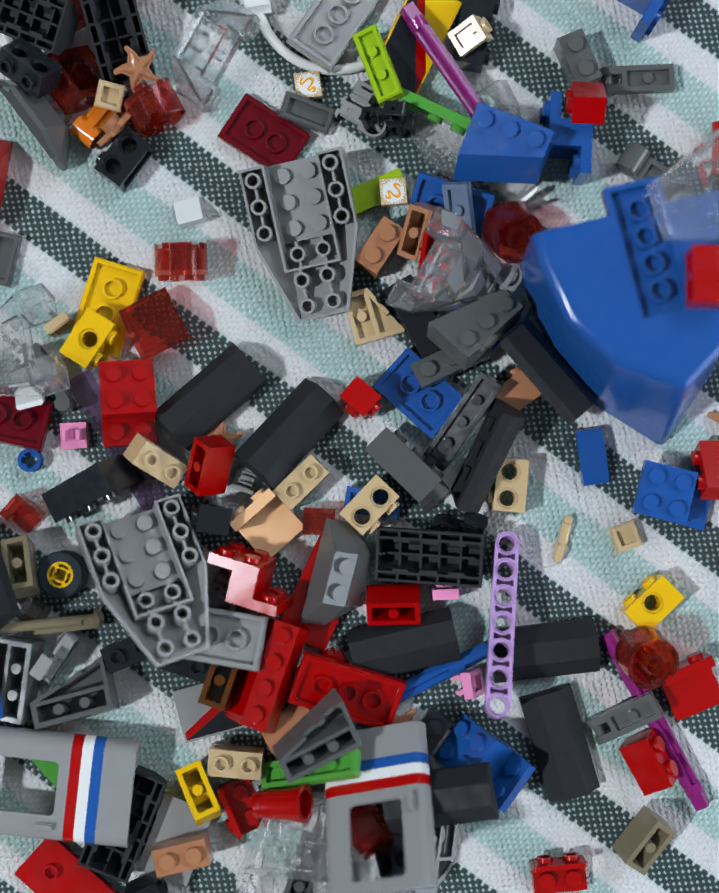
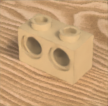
[123,433,188,489]
[273,454,330,510]
[487,458,530,513]
[339,474,400,536]
[207,743,265,781]

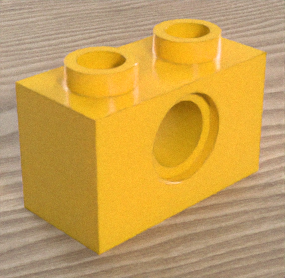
[59,307,119,371]
[619,573,685,635]
[175,760,222,827]

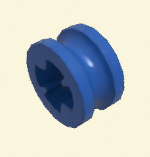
[17,449,44,472]

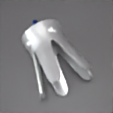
[506,184,546,217]

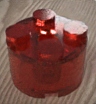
[122,77,186,137]
[482,201,544,263]
[154,242,208,282]
[615,626,679,689]
[350,804,394,860]

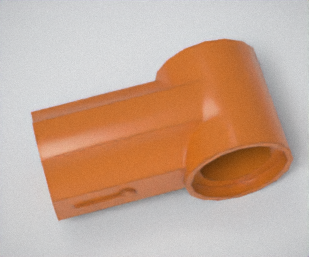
[70,106,122,150]

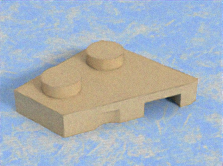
[346,288,405,346]

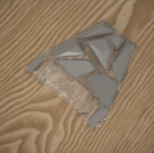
[385,206,503,312]

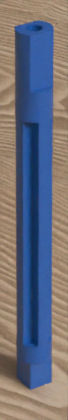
[352,641,488,726]

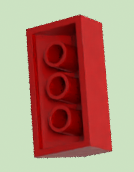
[225,614,309,733]

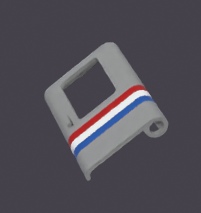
[325,721,439,893]
[0,725,141,848]

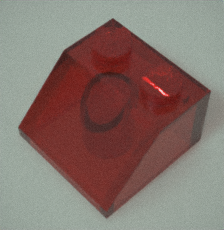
[47,45,102,116]
[118,287,191,359]

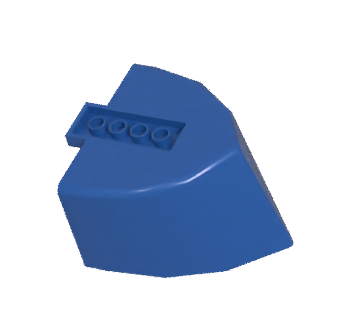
[520,176,719,445]

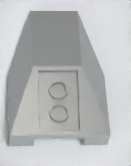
[238,146,359,322]
[75,493,210,668]

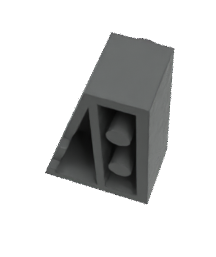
[364,427,451,513]

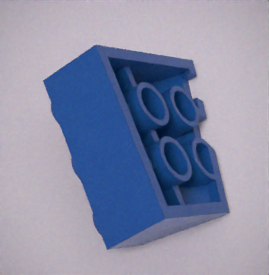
[453,102,558,184]

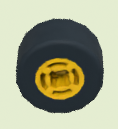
[37,550,89,599]

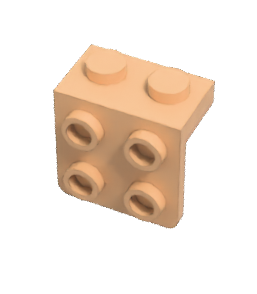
[230,488,304,557]

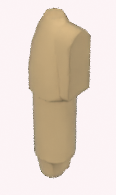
[553,515,573,564]

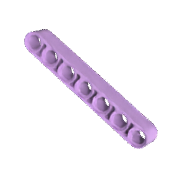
[484,531,519,720]

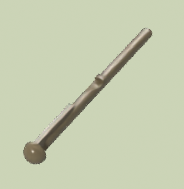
[0,608,105,635]

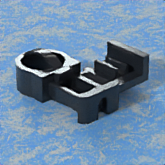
[360,101,415,138]
[430,512,489,533]

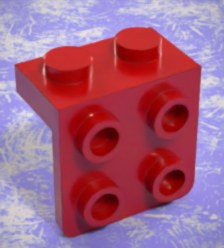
[655,651,719,720]

